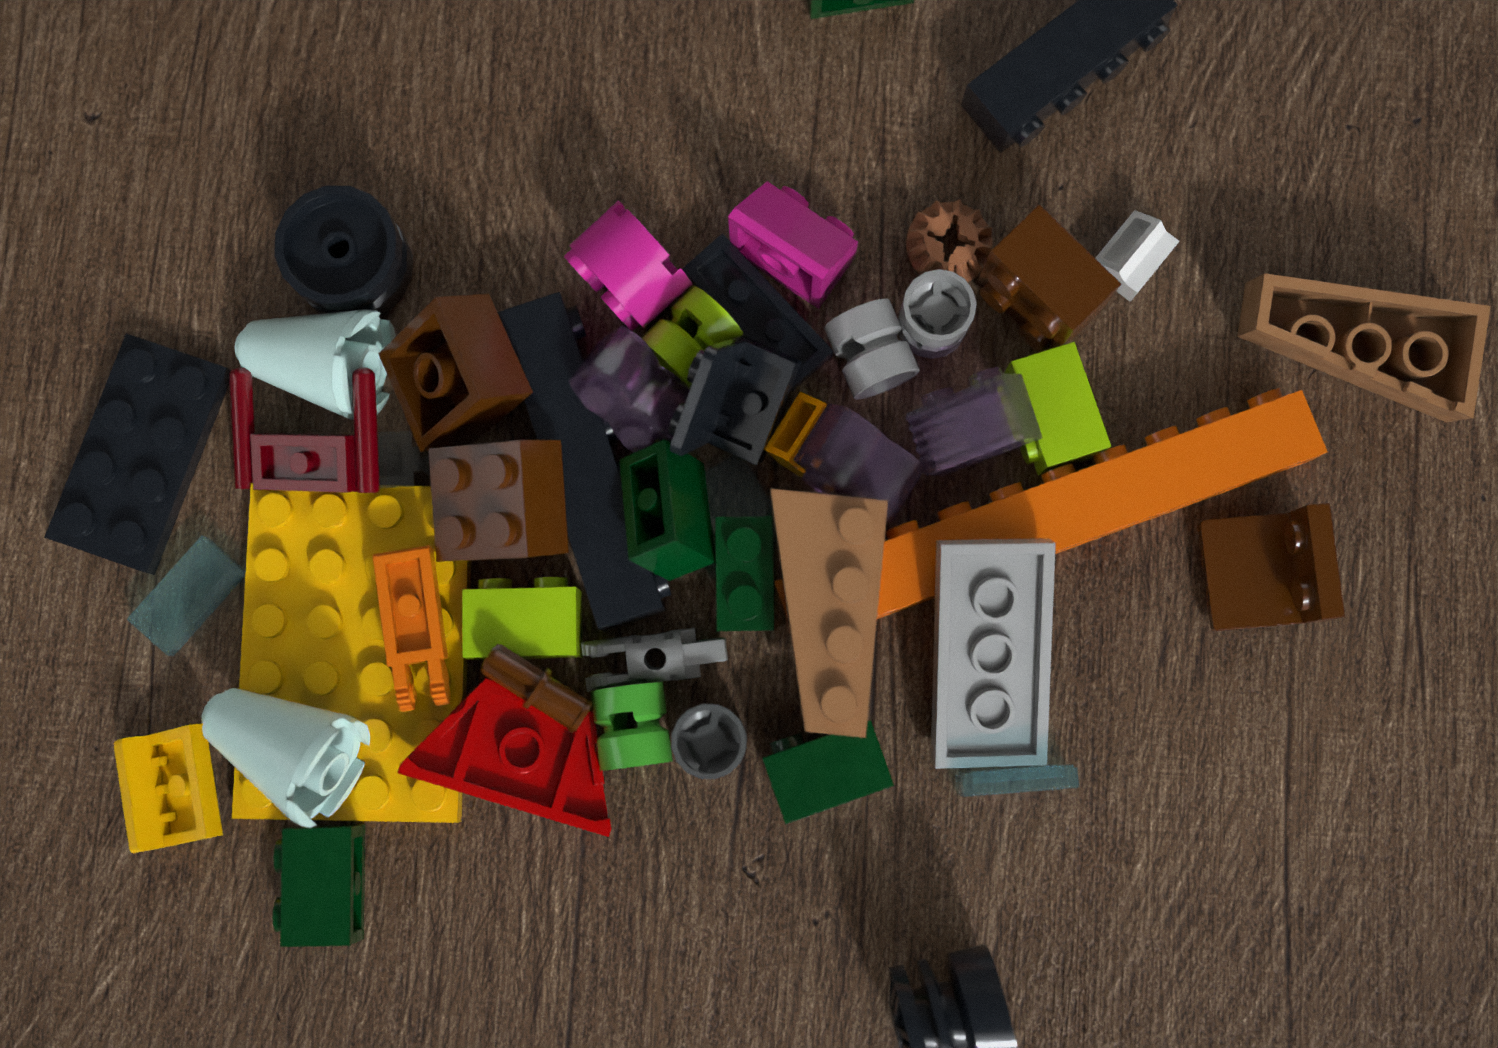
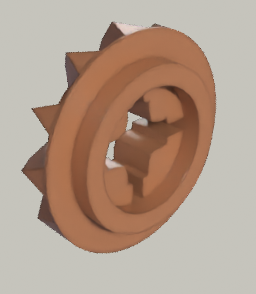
[906,199,993,282]

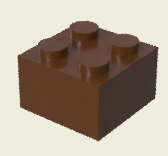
[976,204,1121,352]
[379,294,533,452]
[428,440,569,562]

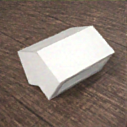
[1095,210,1179,301]

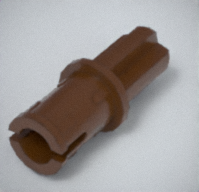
[480,644,593,733]

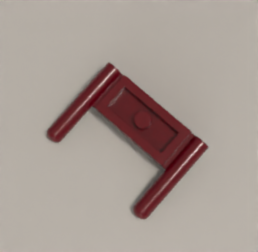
[229,367,380,493]

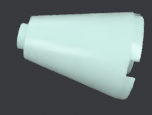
[235,309,396,420]
[201,688,371,828]

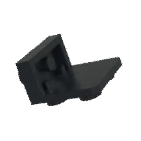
[668,335,802,465]

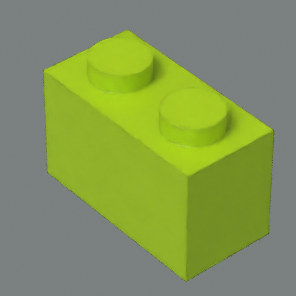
[999,342,1111,476]
[462,577,583,660]

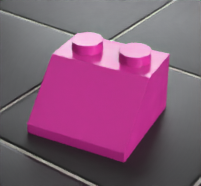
[728,181,858,309]

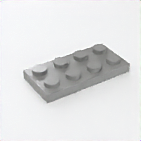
[931,538,1056,769]

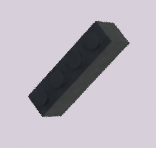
[961,0,1178,153]

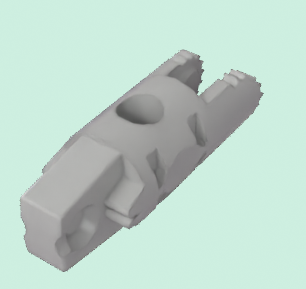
[581,628,728,692]

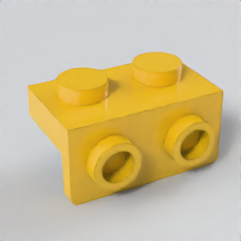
[114,723,223,853]

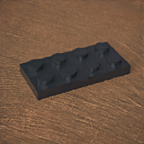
[44,333,231,575]

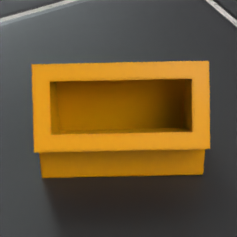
[764,392,847,482]

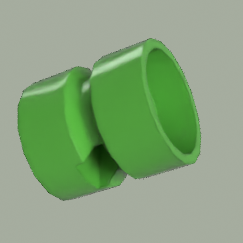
[591,682,673,771]

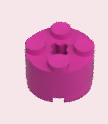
[564,200,693,331]

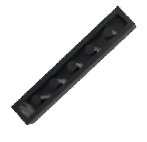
[497,292,672,632]

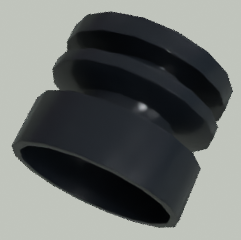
[888,944,1017,1048]

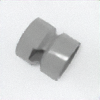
[898,269,977,359]
[824,299,920,400]

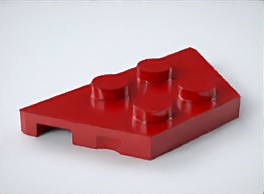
[397,678,611,837]

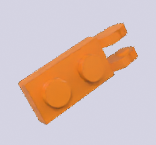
[373,545,451,712]

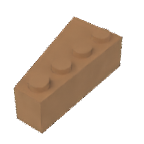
[1237,273,1490,422]
[771,489,888,738]

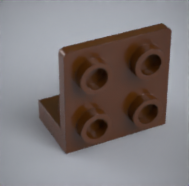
[1198,503,1345,632]

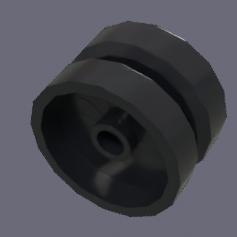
[274,185,413,317]

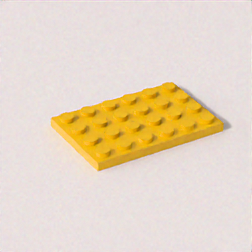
[232,483,472,823]

